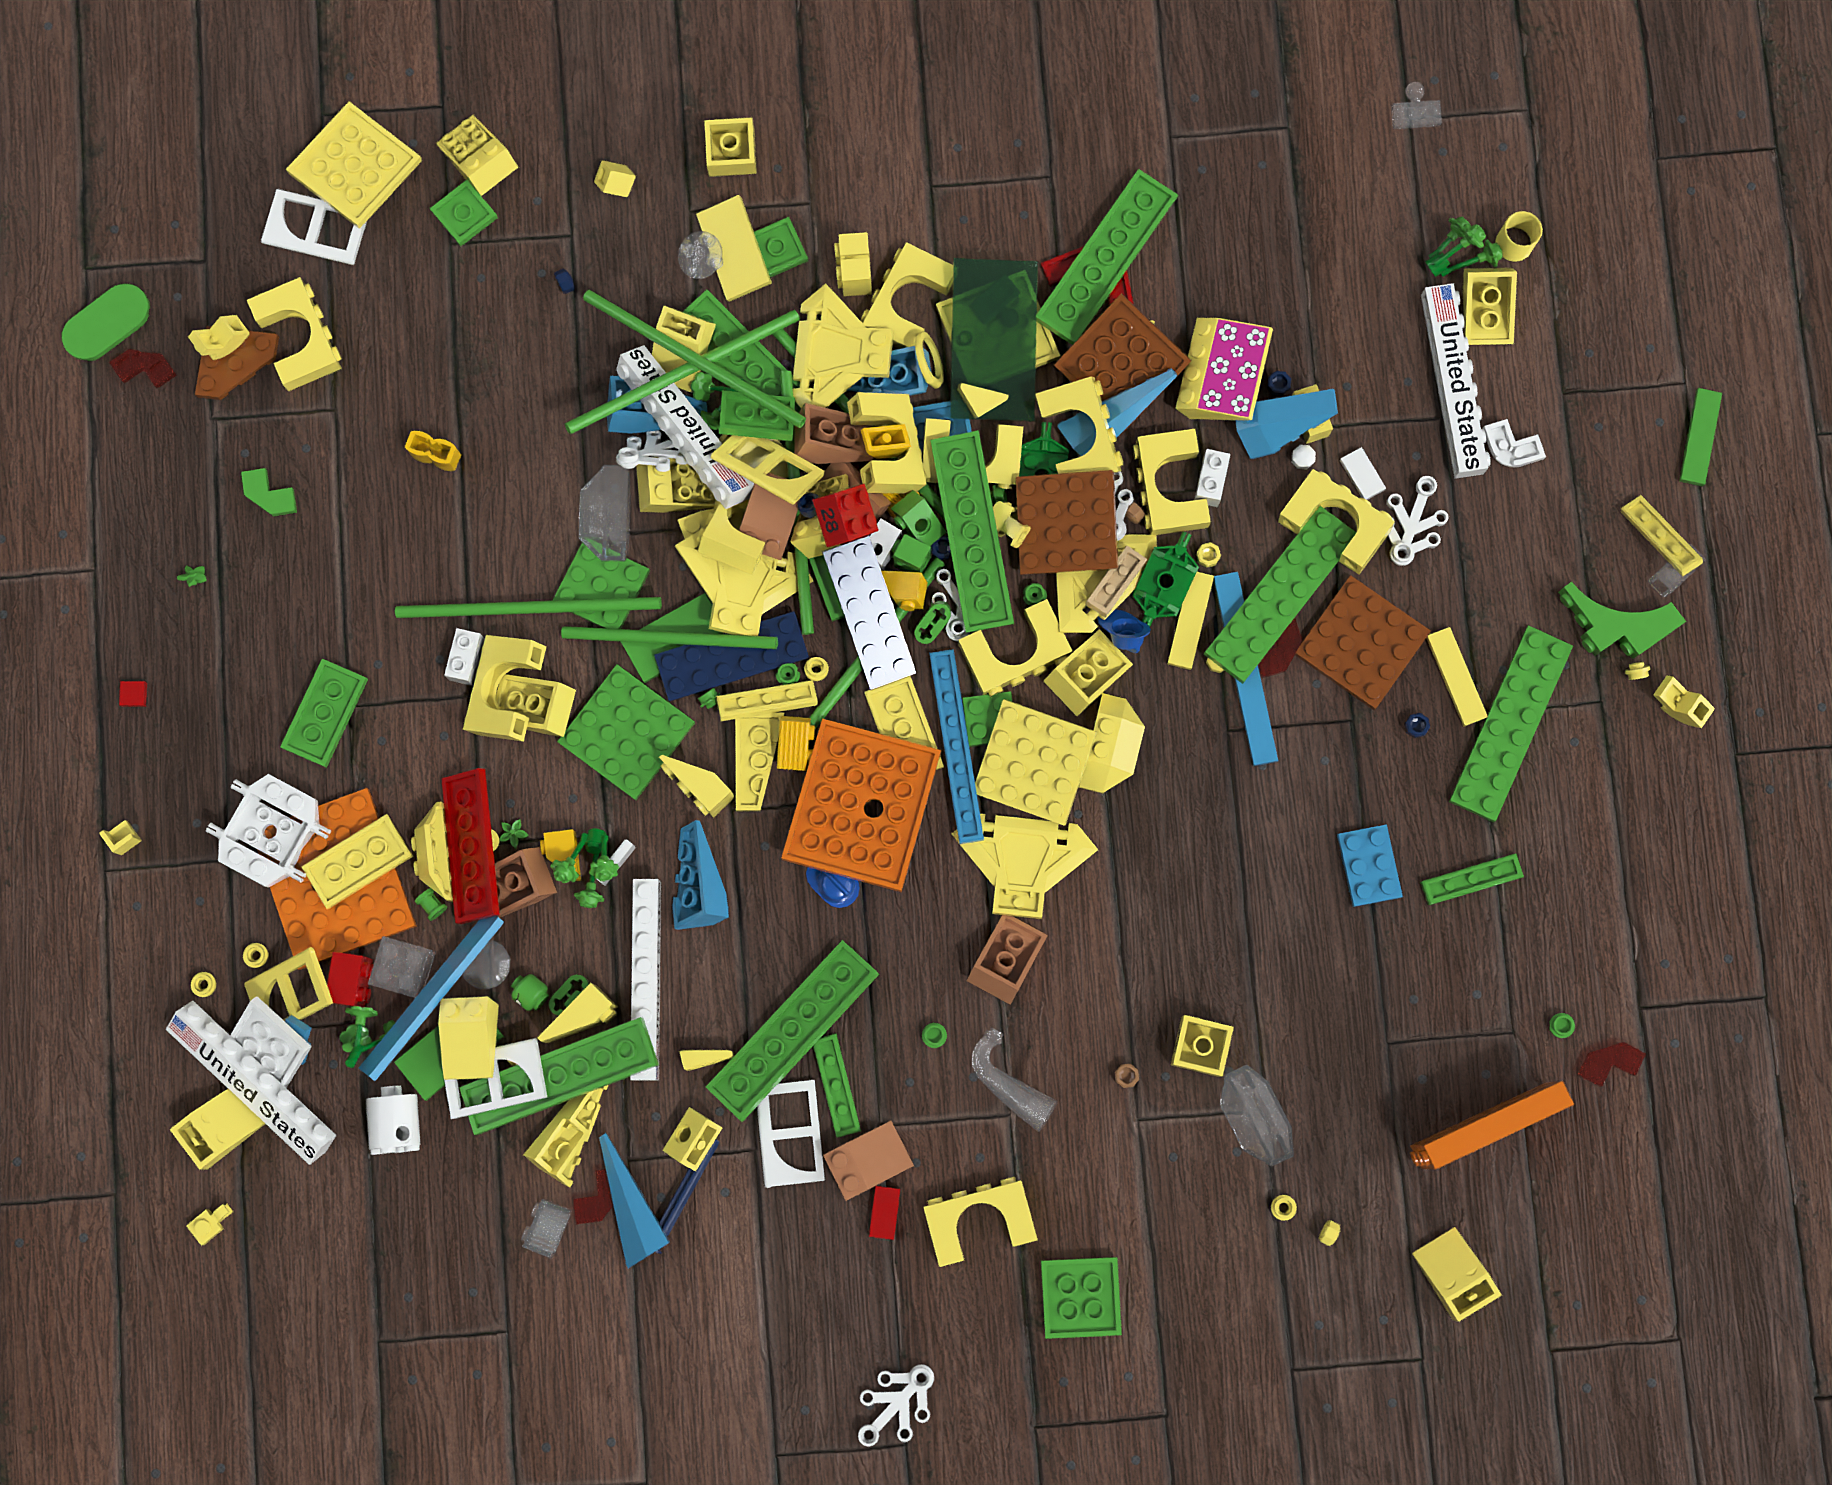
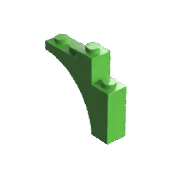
[1558,582,1686,659]

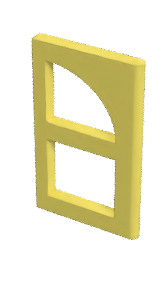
[711,435,825,505]
[244,947,333,1021]

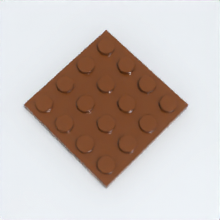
[1054,293,1192,431]
[1016,470,1118,575]
[1294,575,1431,710]

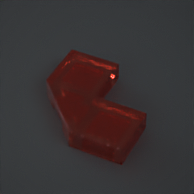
[109,349,177,389]
[1258,618,1302,678]
[1578,1042,1646,1087]
[573,1169,614,1224]

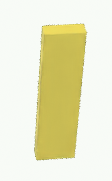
[1621,495,1703,577]
[1167,572,1214,670]
[1426,627,1488,727]
[716,680,818,721]

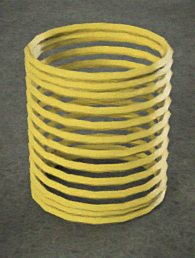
[1495,211,1543,262]

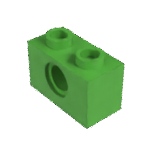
[891,490,946,546]
[892,534,931,574]

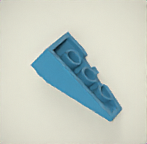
[847,346,931,396]
[607,376,707,434]
[1236,389,1338,459]
[672,820,729,930]

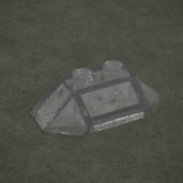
[578,465,631,562]
[1220,1064,1294,1167]

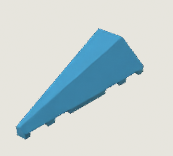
[1057,368,1177,456]
[599,1133,670,1268]

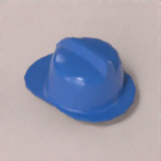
[1097,609,1151,654]
[806,867,860,908]

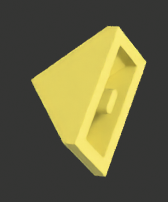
[957,383,1008,419]

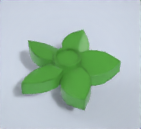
[177,566,207,587]
[499,819,529,849]

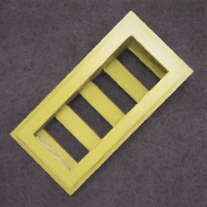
[679,1050,734,1071]

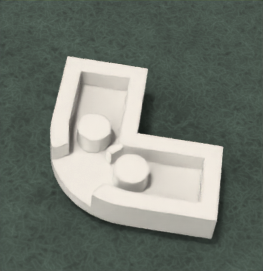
[1482,419,1546,467]

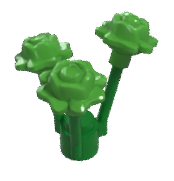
[1425,217,1503,277]
[550,828,619,908]

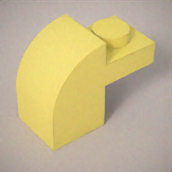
[188,315,250,360]
[1654,676,1715,728]

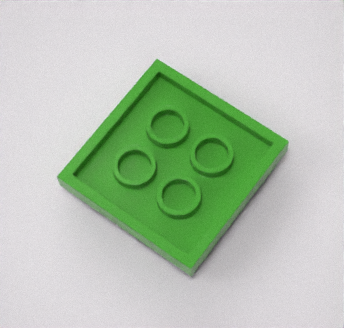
[553,538,650,629]
[1041,1257,1122,1339]

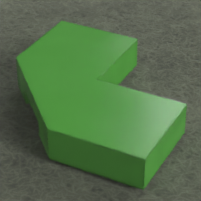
[241,468,297,516]

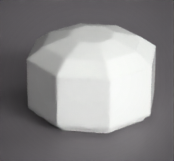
[1292,445,1316,469]

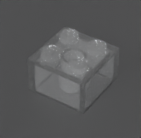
[368,936,436,998]

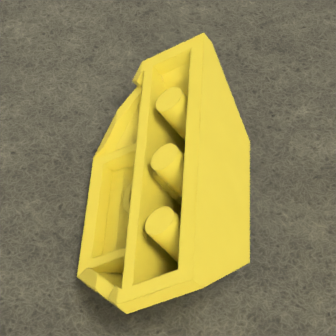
[1079,693,1145,794]
[411,802,453,902]

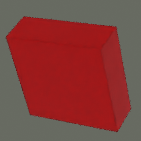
[119,681,147,707]

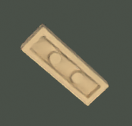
[1086,546,1147,618]

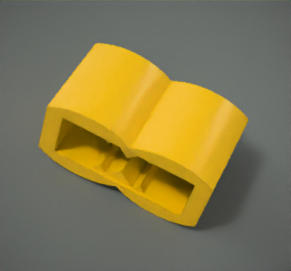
[405,431,461,471]

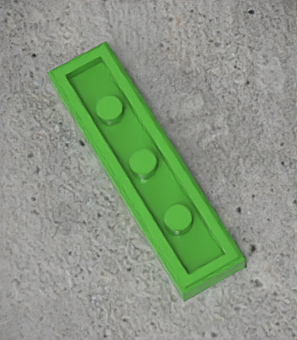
[1679,388,1722,486]
[1421,853,1524,906]
[813,1034,861,1138]

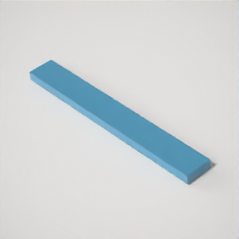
[1213,572,1278,766]
[930,649,984,845]
[359,916,504,1081]

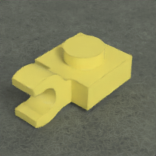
[187,1204,234,1246]

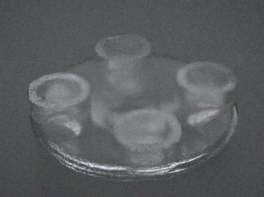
[678,231,723,279]
[462,940,511,989]

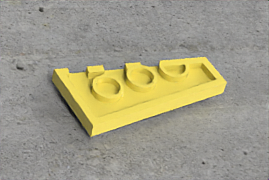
[735,713,784,811]

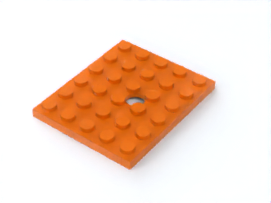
[781,719,941,892]
[257,788,417,970]

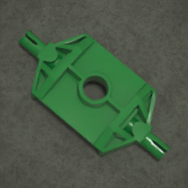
[1015,422,1069,501]
[1131,531,1199,627]

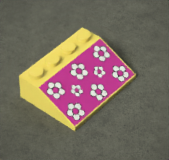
[1175,318,1273,420]

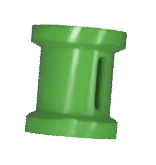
[415,888,447,921]

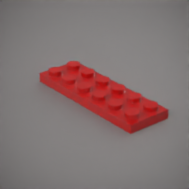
[442,768,500,924]

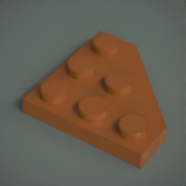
[195,326,279,400]

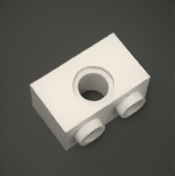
[1194,449,1230,507]
[444,628,485,686]

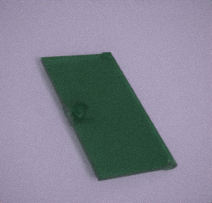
[950,258,1038,422]

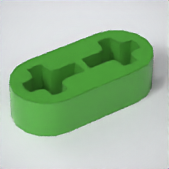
[915,601,951,644]
[549,974,589,1016]

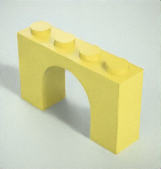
[861,242,957,349]
[247,277,342,391]
[1036,377,1123,474]
[847,392,926,494]
[922,418,1023,489]
[1133,429,1211,535]
[1278,469,1395,575]
[697,483,765,575]
[958,599,1072,697]
[463,635,546,742]
[924,1177,1037,1267]

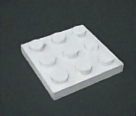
[230,997,312,1088]

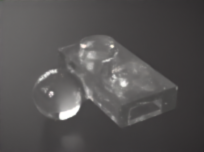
[1391,82,1442,129]

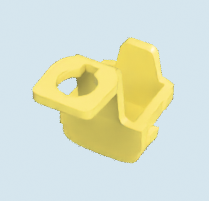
[993,501,1031,548]

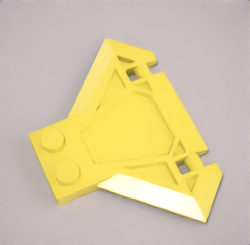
[793,284,894,408]
[675,530,814,636]
[1056,535,1157,633]
[951,814,1098,919]

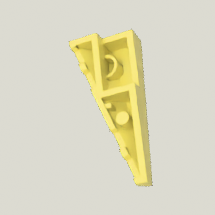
[523,1085,608,1187]

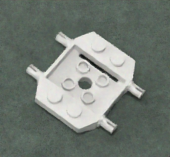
[206,774,331,887]

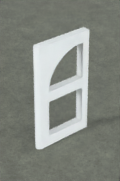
[261,189,367,265]
[442,1038,547,1119]
[757,1080,825,1188]

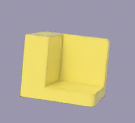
[594,161,636,197]
[99,820,142,855]

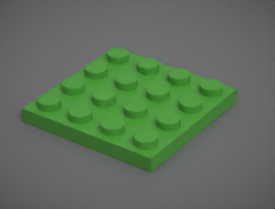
[557,665,695,800]

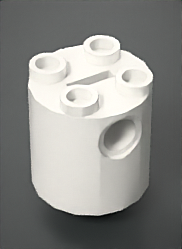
[366,1086,420,1155]

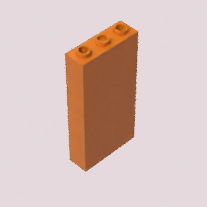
[1410,1081,1574,1169]

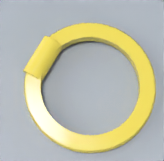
[915,331,944,389]

